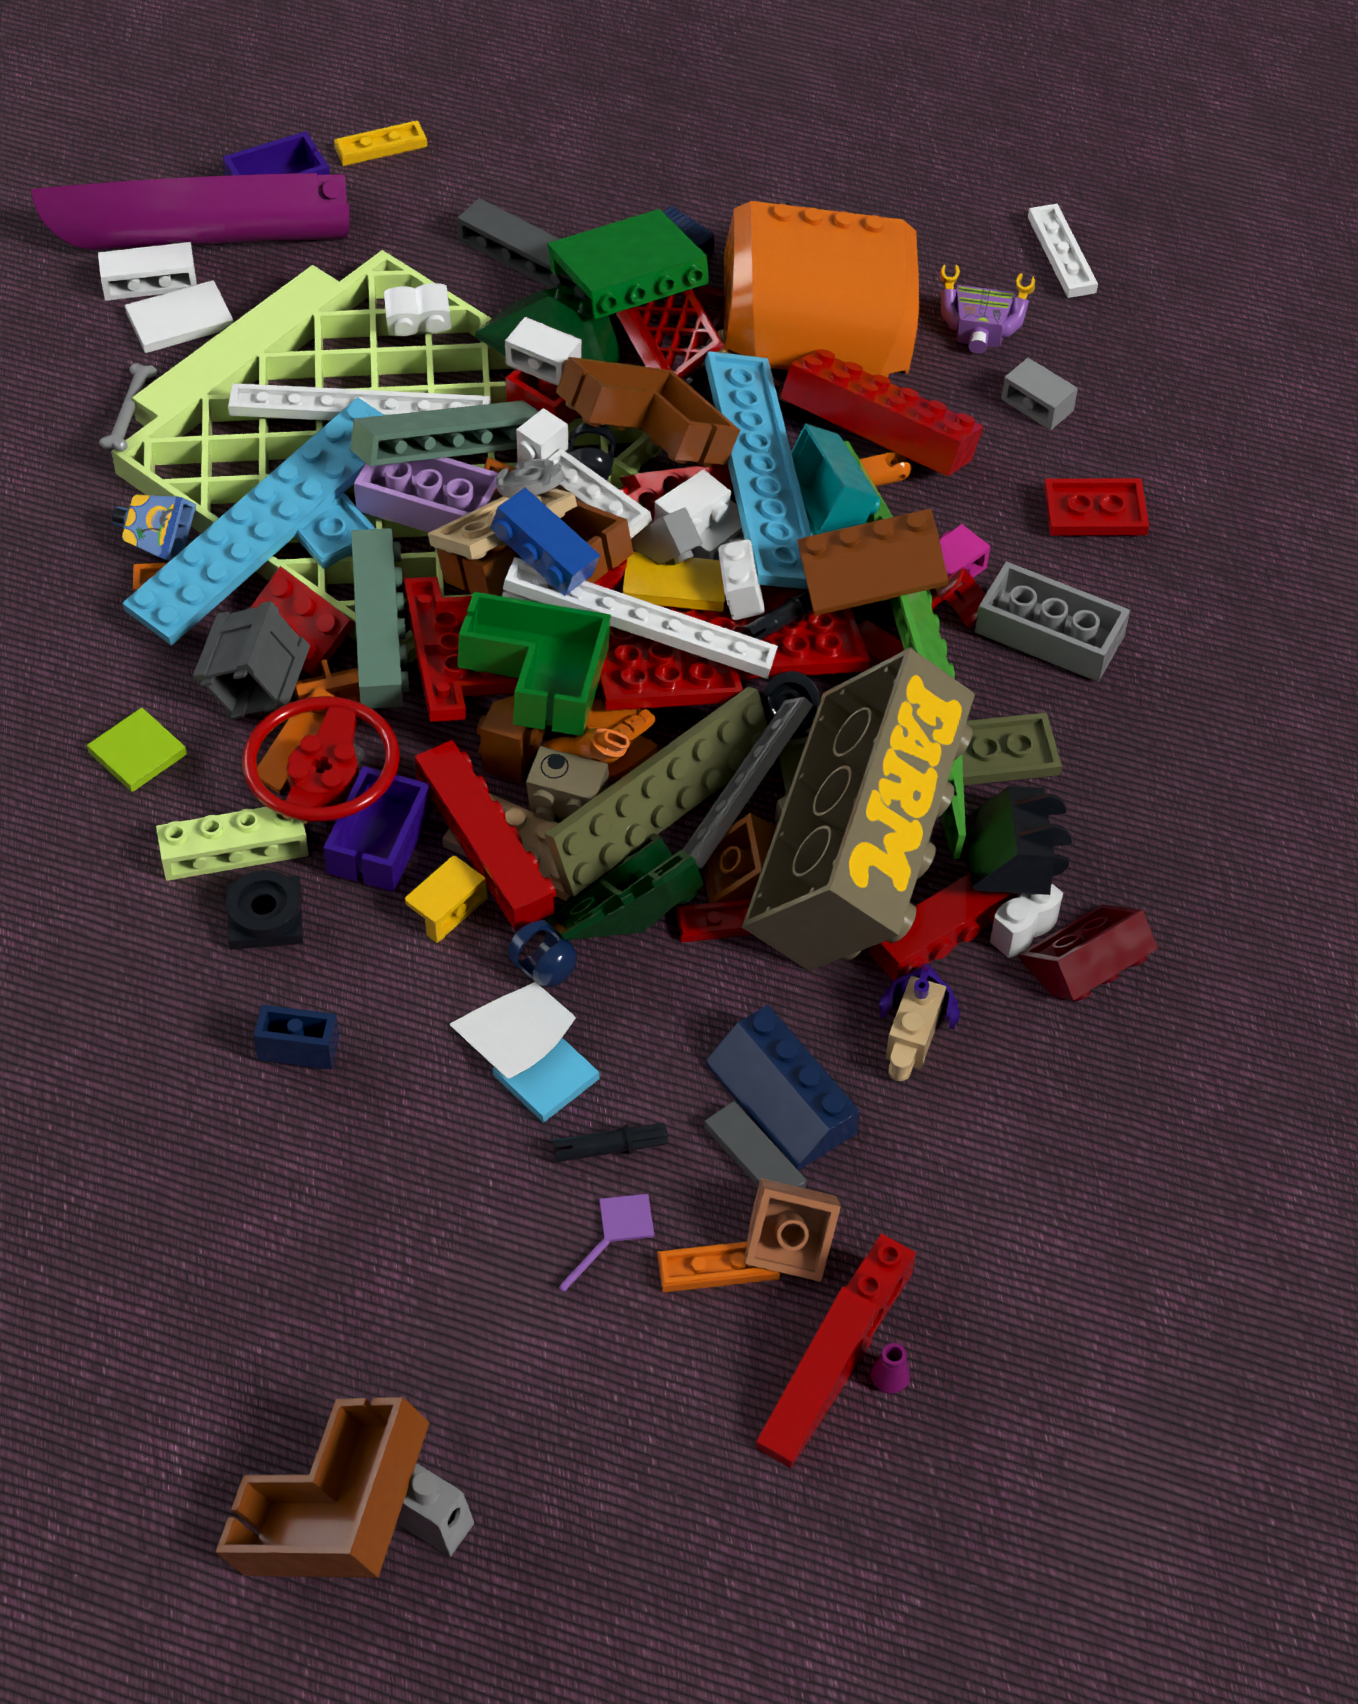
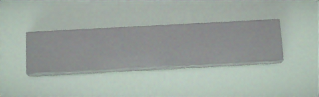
[683,697,813,869]

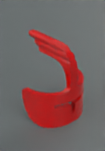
[931,567,985,629]

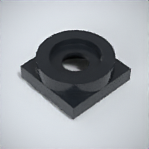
[226,870,303,950]

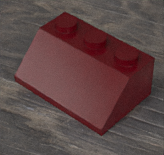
[1018,904,1158,1002]

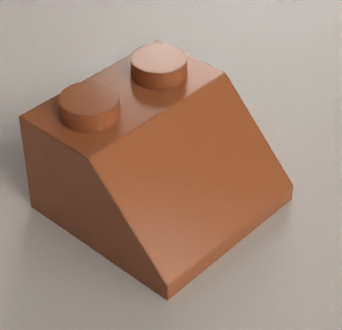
[744,1178,841,1282]

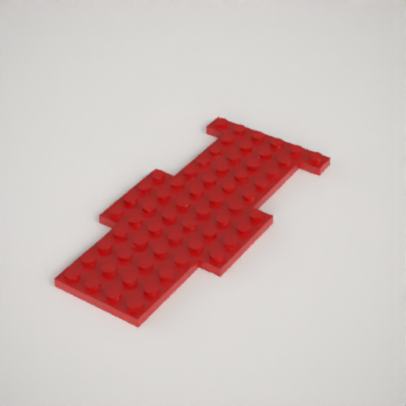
[403,577,870,722]

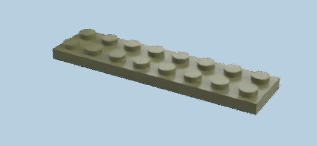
[545,687,768,896]
[776,712,1062,796]

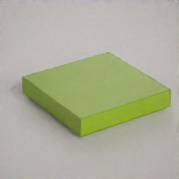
[87,708,187,792]

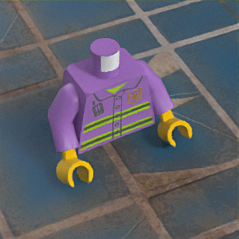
[939,265,1035,354]

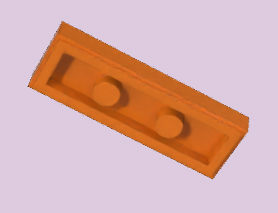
[657,1241,780,1293]

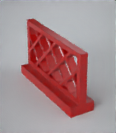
[616,289,724,379]

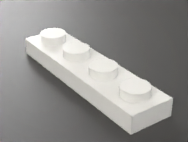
[1028,204,1098,298]
[548,448,652,538]

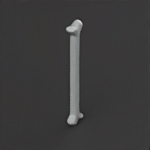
[99,363,157,452]

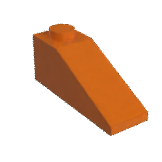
[257,687,336,794]

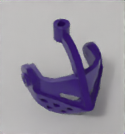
[879,964,960,1030]

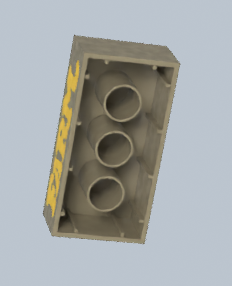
[742,648,975,971]

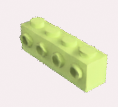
[156,807,309,881]

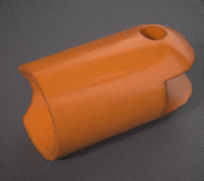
[859,452,912,487]

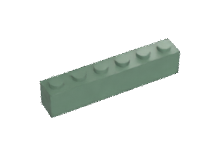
[350,400,539,466]
[351,528,409,709]

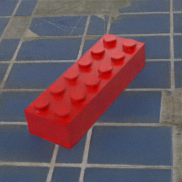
[780,349,984,477]

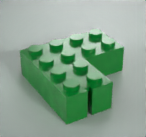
[458,592,611,736]

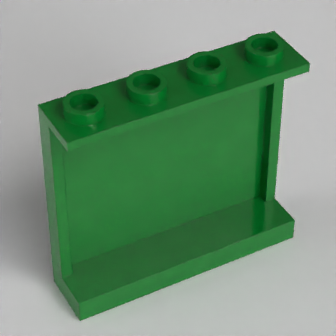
[547,209,709,319]

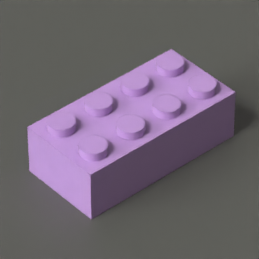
[354,457,503,533]

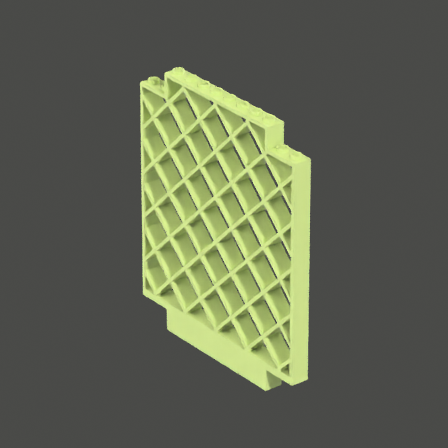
[111,250,662,668]

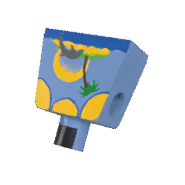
[112,495,196,561]

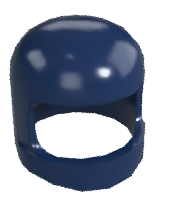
[508,920,577,987]

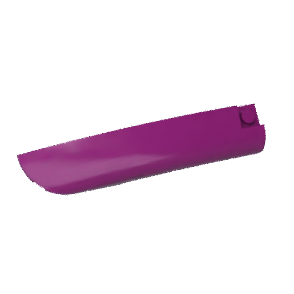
[31,173,349,250]

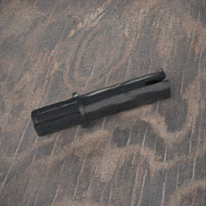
[740,590,813,640]
[552,1123,668,1164]

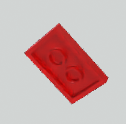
[1043,478,1149,535]
[250,566,356,677]

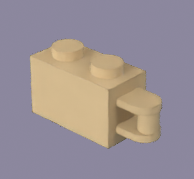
[885,976,946,1081]

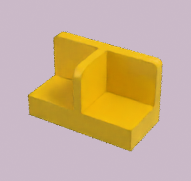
[405,856,487,943]

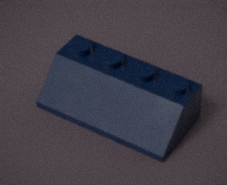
[706,1005,860,1171]

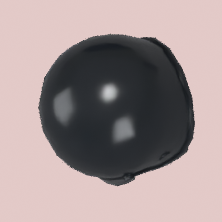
[761,671,819,737]

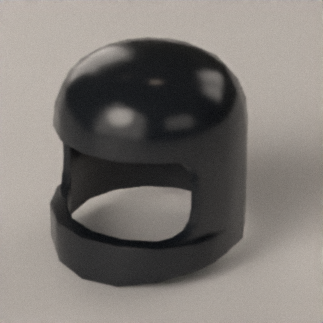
[567,423,616,481]

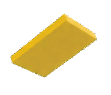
[623,552,725,612]

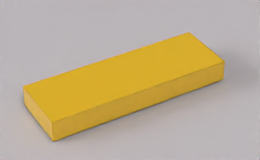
[334,121,427,166]

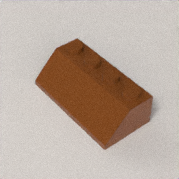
[797,508,949,616]

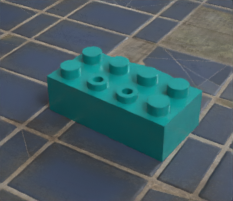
[791,424,880,536]

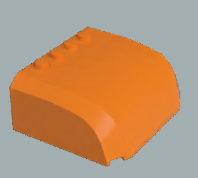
[724,201,919,378]

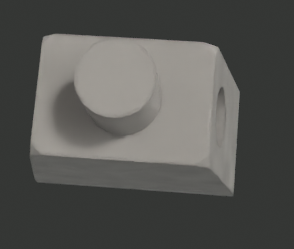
[396,1464,474,1557]

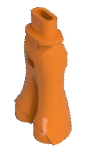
[542,727,630,764]

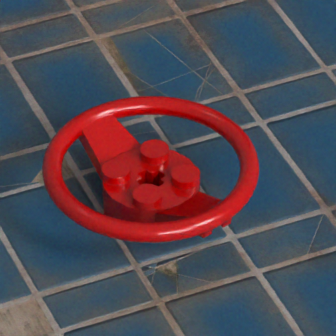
[242,696,400,824]

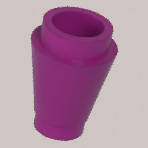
[870,1343,911,1394]

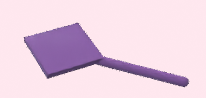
[559,1194,654,1292]

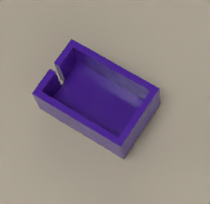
[223,131,330,176]
[323,766,432,892]

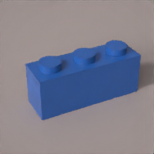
[490,487,600,596]

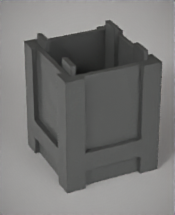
[193,601,310,720]

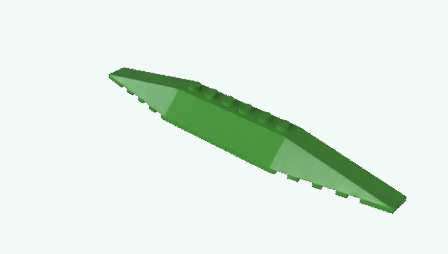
[843,441,966,859]

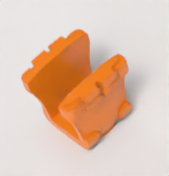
[575,698,657,783]

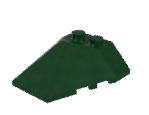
[474,285,622,363]
[544,833,704,940]

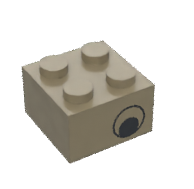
[526,746,610,823]

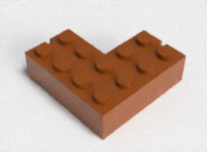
[556,357,740,467]
[436,500,634,596]
[215,1397,430,1578]

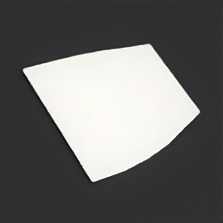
[450,982,576,1079]

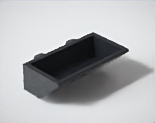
[965,786,1072,895]

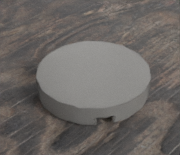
[496,459,563,497]

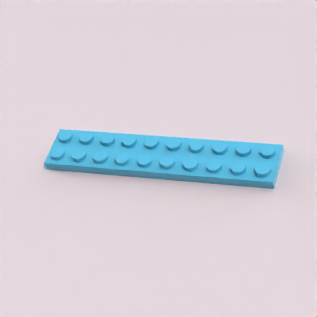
[704,351,811,589]
[122,397,384,646]

